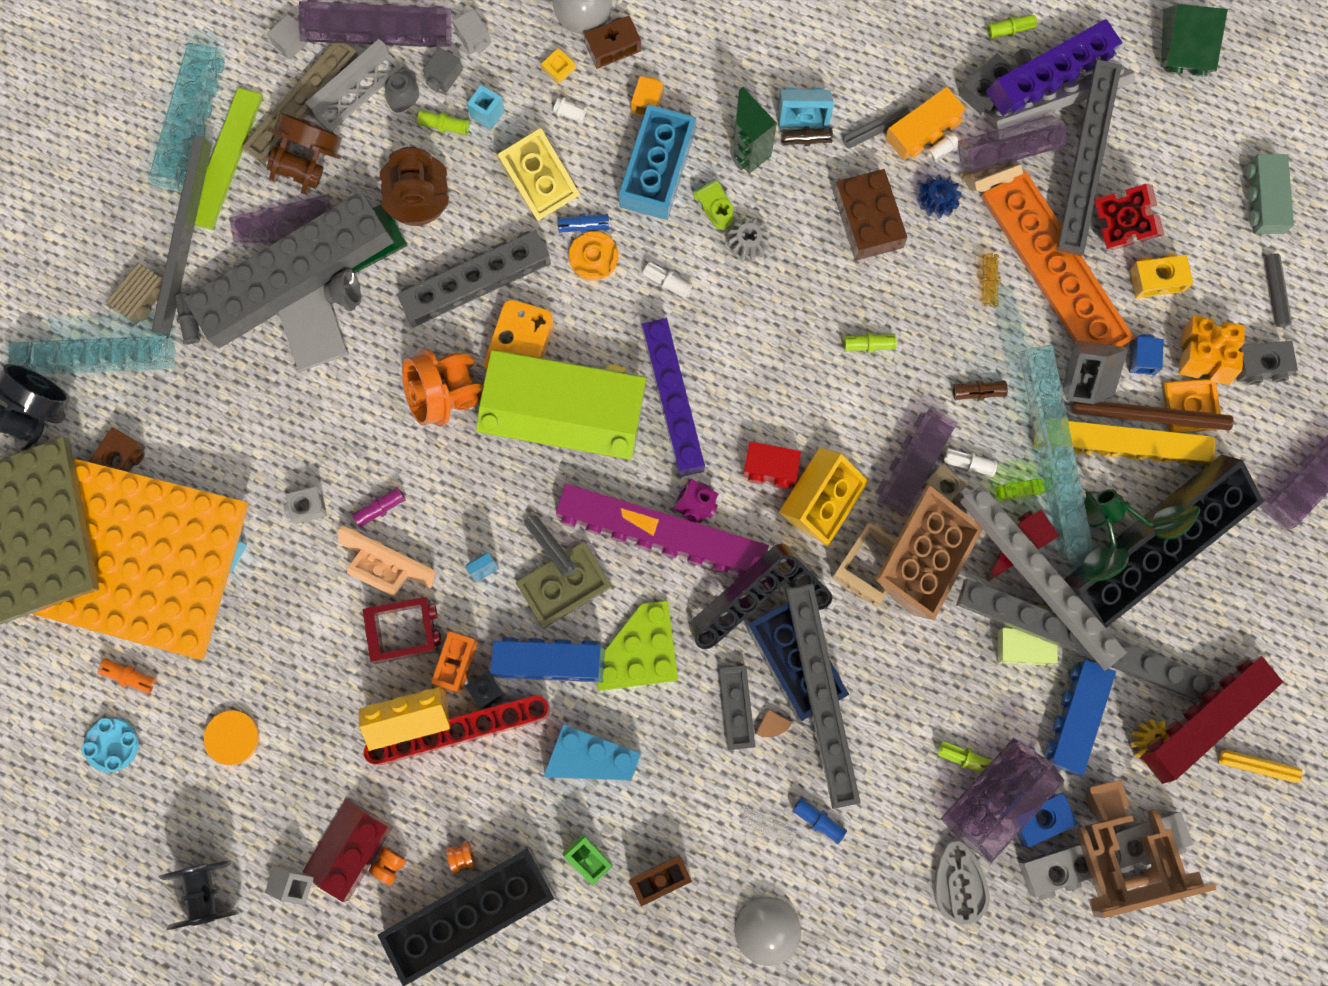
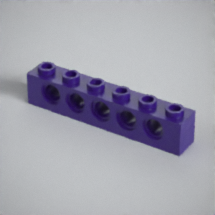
[986,19,1123,116]

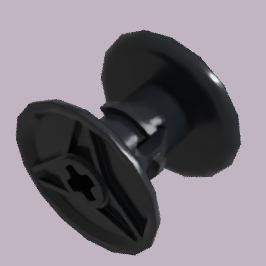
[159,860,239,931]

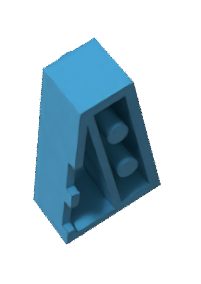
[543,724,641,781]

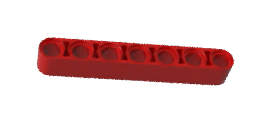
[363,696,550,765]

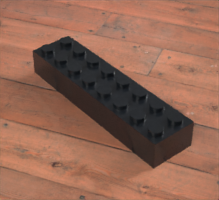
[1064,454,1264,628]

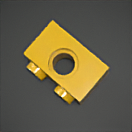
[1130,253,1194,298]

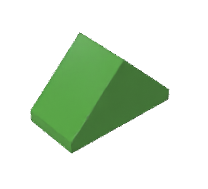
[562,834,613,886]

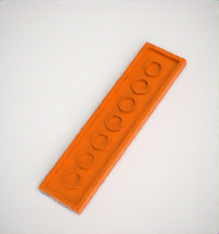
[981,171,1135,347]

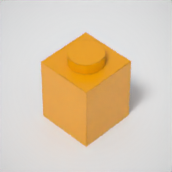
[631,76,664,116]

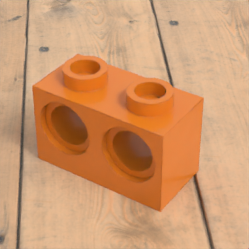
[431,631,479,694]

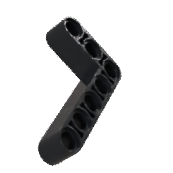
[689,544,833,649]

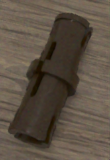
[781,126,833,147]

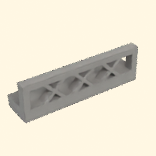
[305,39,403,132]

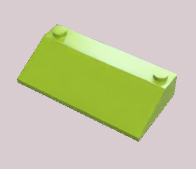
[476,349,647,460]

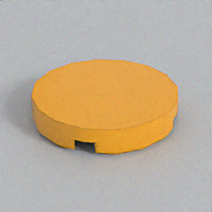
[569,231,619,280]
[204,710,260,765]

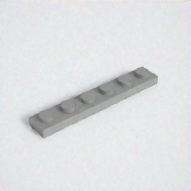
[986,65,1135,130]

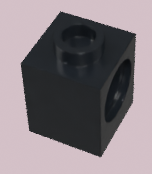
[465,671,506,710]

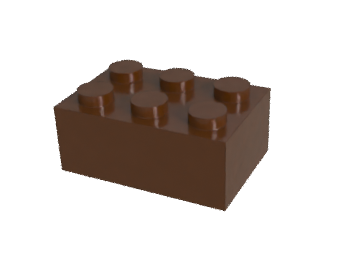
[833,169,908,261]

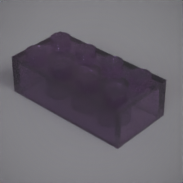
[940,738,1065,863]

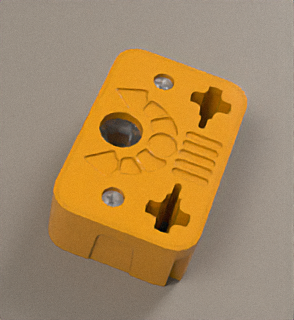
[484,300,554,372]

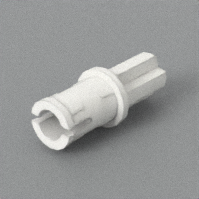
[643,262,693,299]
[943,449,997,477]

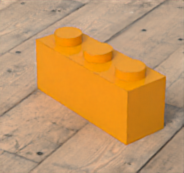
[885,87,966,160]

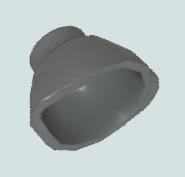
[384,71,419,113]
[324,268,361,311]

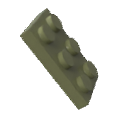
[516,542,612,629]

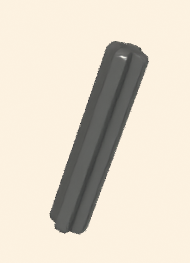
[842,106,911,149]
[1265,253,1292,327]
[524,515,576,577]

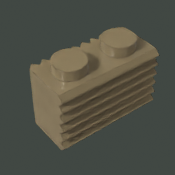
[105,262,162,325]

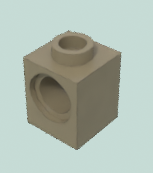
[922,464,967,505]

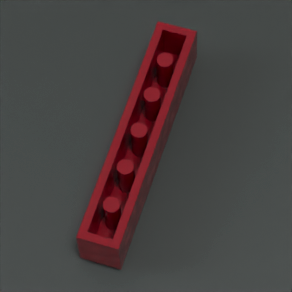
[1141,656,1283,784]

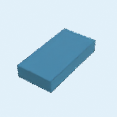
[465,553,499,583]

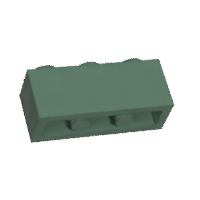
[1246,154,1294,234]

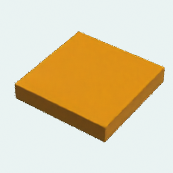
[1162,379,1221,433]

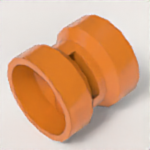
[368,846,407,885]

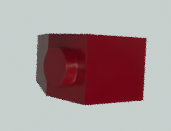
[986,509,1059,581]

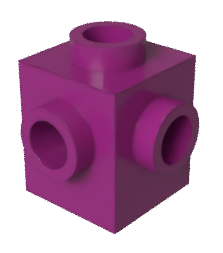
[673,479,719,524]

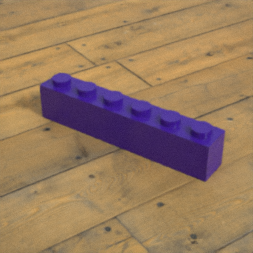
[642,318,705,478]

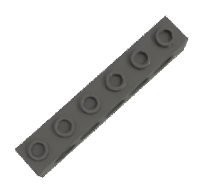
[396,230,551,328]

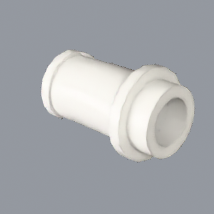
[553,97,587,123]
[926,133,960,163]

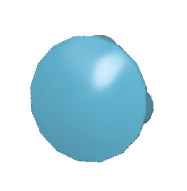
[81,718,139,772]

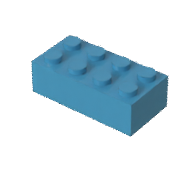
[619,105,696,220]

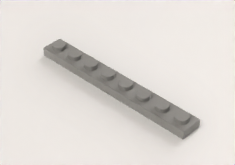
[960,485,1127,671]

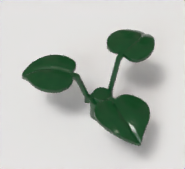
[1081,489,1200,581]

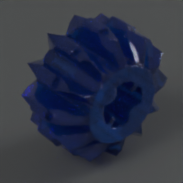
[917,174,962,219]

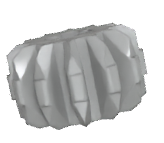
[727,218,770,262]

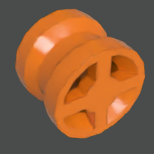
[446,841,476,875]

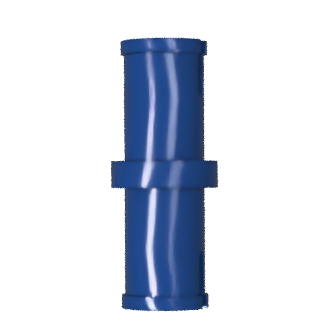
[558,213,609,234]
[792,797,847,845]

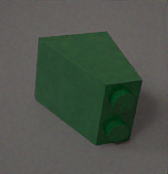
[1161,4,1228,77]

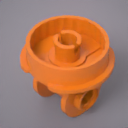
[402,349,484,427]

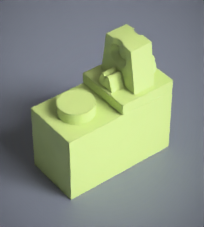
[998,605,1058,666]

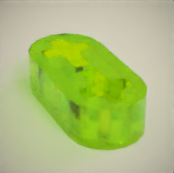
[994,479,1046,502]

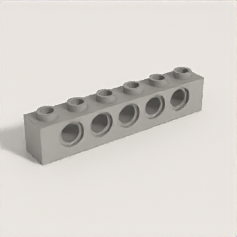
[1019,812,1194,900]

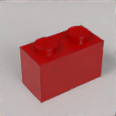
[743,441,801,489]

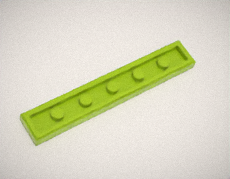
[195,88,263,230]

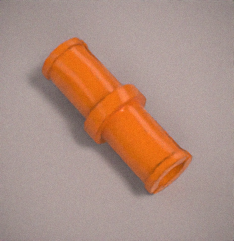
[97,658,157,694]

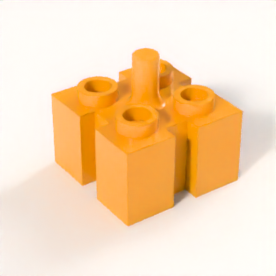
[1178,315,1245,385]

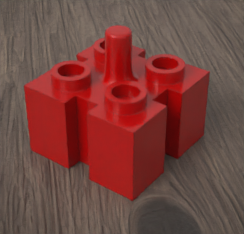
[1095,184,1164,250]

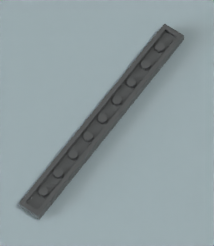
[956,579,1213,703]

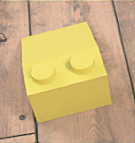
[495,128,580,221]

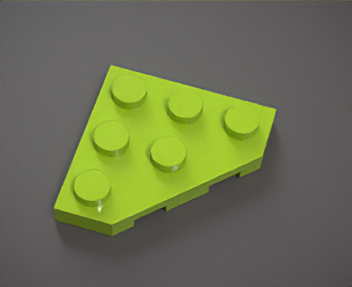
[597,601,678,691]

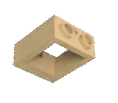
[832,522,898,608]

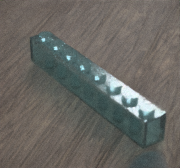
[1019,344,1094,561]

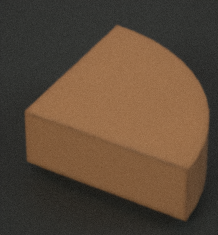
[756,710,792,737]

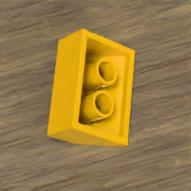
[778,447,869,546]
[359,687,450,751]

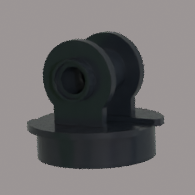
[0,364,69,450]

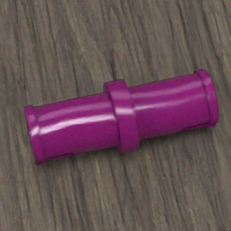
[352,487,406,528]

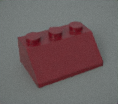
[302,799,393,902]

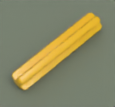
[1219,750,1303,783]

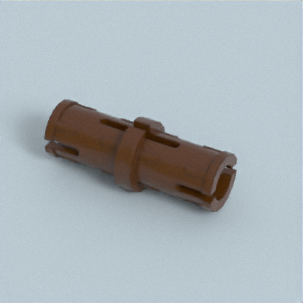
[953,380,1008,401]

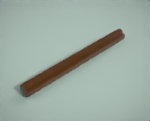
[1072,401,1234,431]

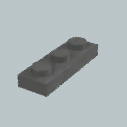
[719,665,756,751]

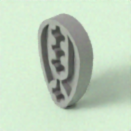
[934,841,990,924]

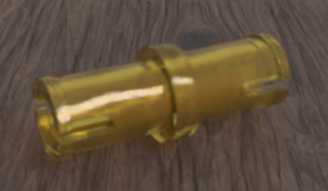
[980,253,1001,307]

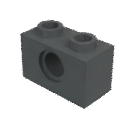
[1237,341,1298,385]

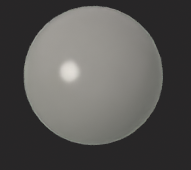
[553,0,612,34]
[735,897,801,966]

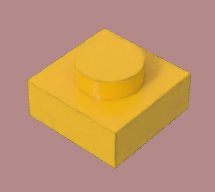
[541,48,576,84]

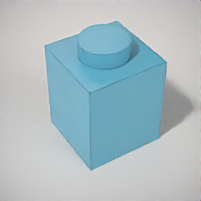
[467,85,505,130]

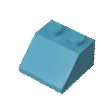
[779,88,834,128]

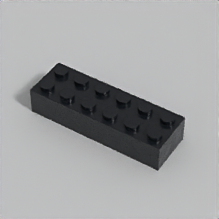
[377,847,557,986]

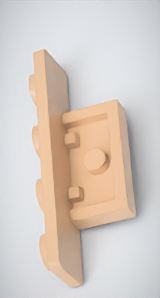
[338,525,435,597]

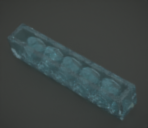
[148,42,225,193]
[8,336,176,375]

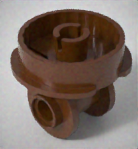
[267,112,342,196]
[379,147,449,226]

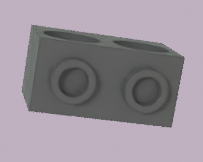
[959,53,1015,115]

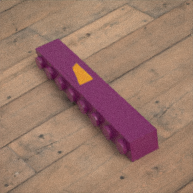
[556,484,769,578]

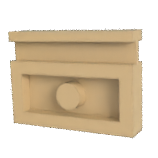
[960,156,1023,192]

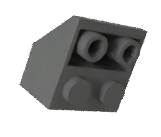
[1063,340,1128,404]

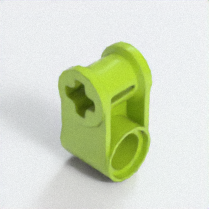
[693,179,734,230]

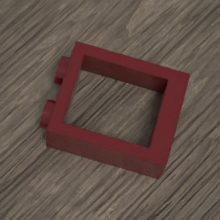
[362,597,442,664]

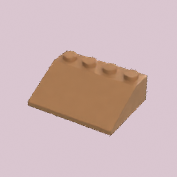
[876,485,983,620]

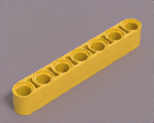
[1034,419,1216,467]

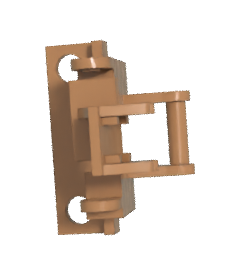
[1077,780,1217,918]

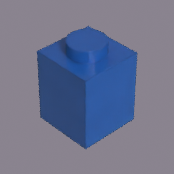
[1129,334,1164,375]

